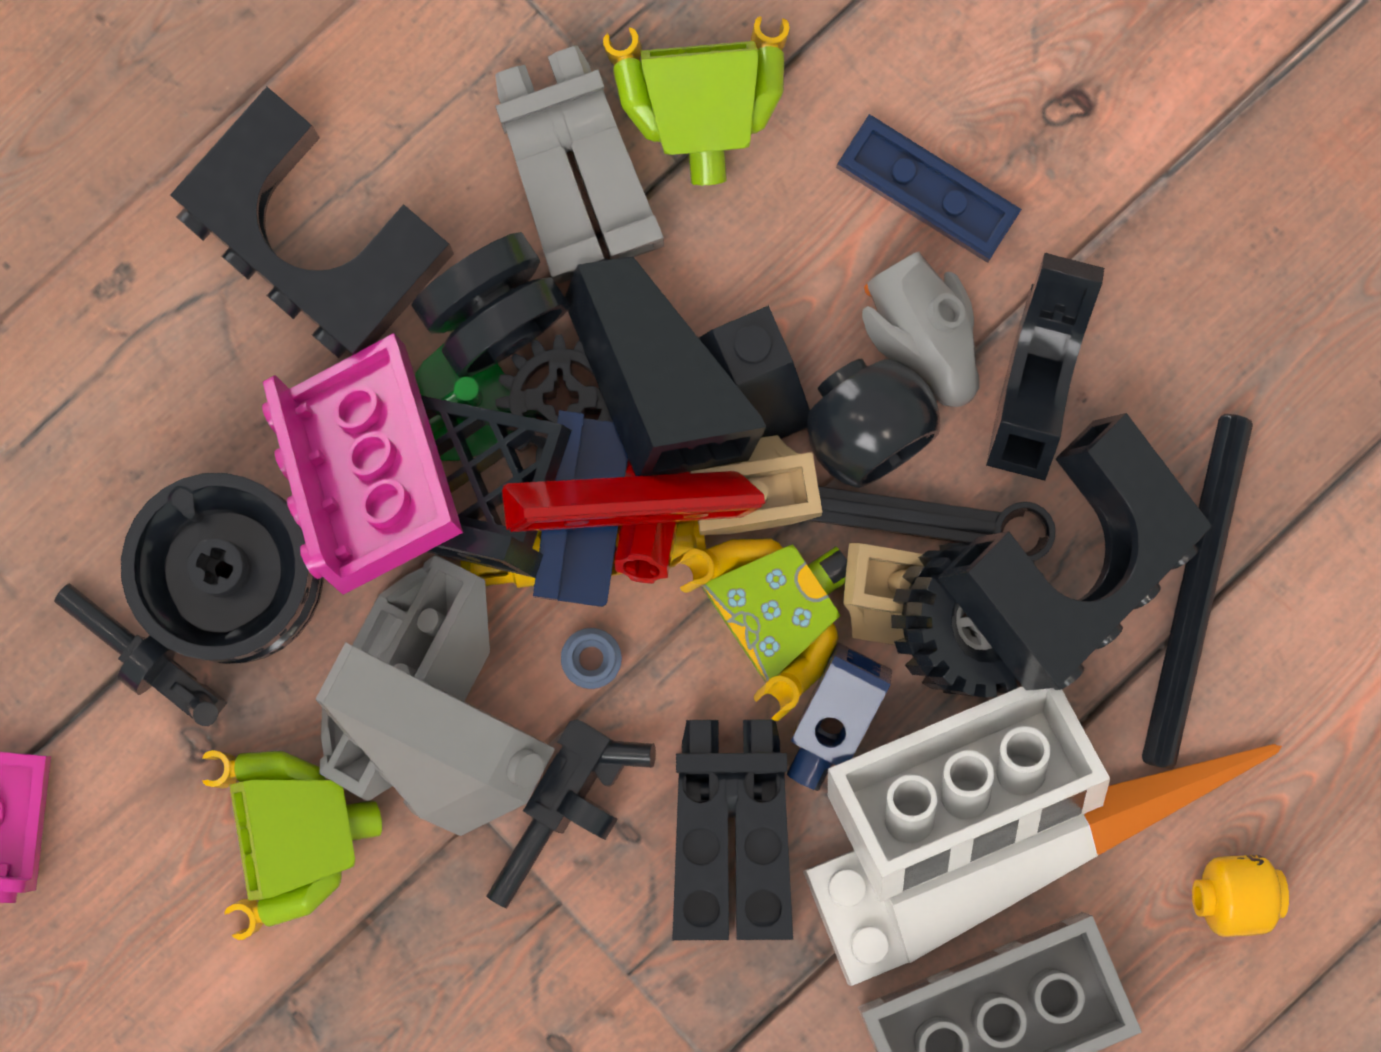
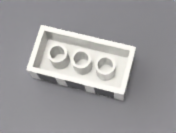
[828,686,1110,902]

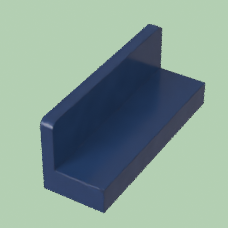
[533,410,628,607]

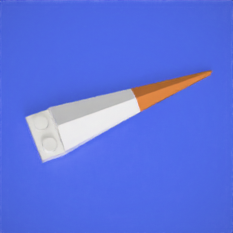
[803,744,1282,986]

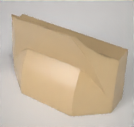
[690,435,822,535]
[844,543,924,645]

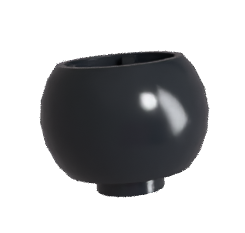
[807,359,940,488]

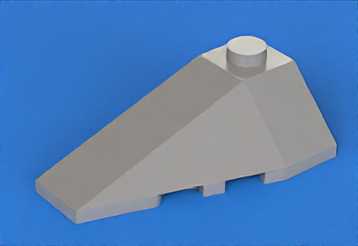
[316,642,555,836]

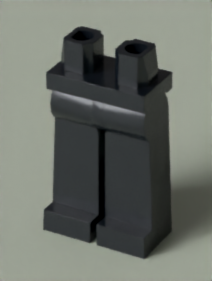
[672,719,793,941]

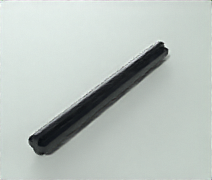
[1142,414,1253,769]

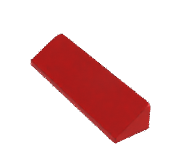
[502,471,765,532]

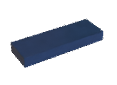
[836,114,1022,263]

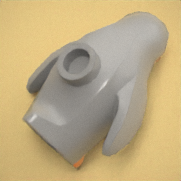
[862,251,979,407]

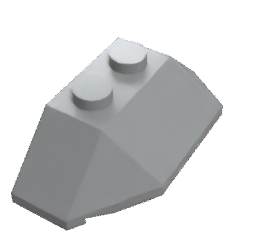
[320,555,490,801]

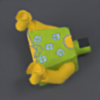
[670,538,847,721]

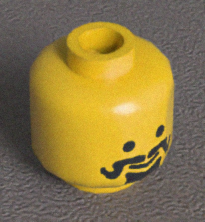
[1192,855,1289,937]

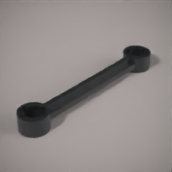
[806,486,1056,562]

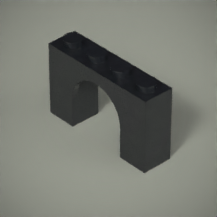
[170,86,454,359]
[937,413,1212,691]

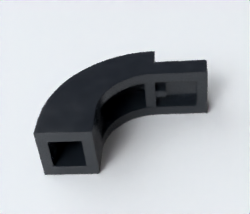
[986,253,1105,481]

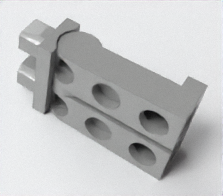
[495,46,664,285]

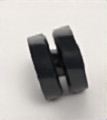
[411,232,571,378]

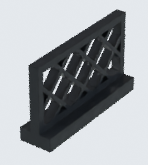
[421,395,572,578]

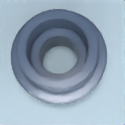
[561,628,622,689]

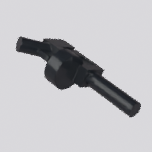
[54,583,227,727]
[486,719,656,909]

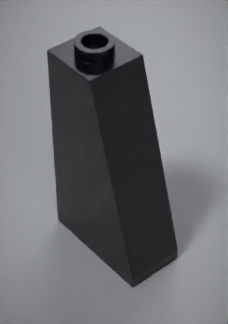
[565,256,766,476]

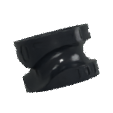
[121,473,324,664]

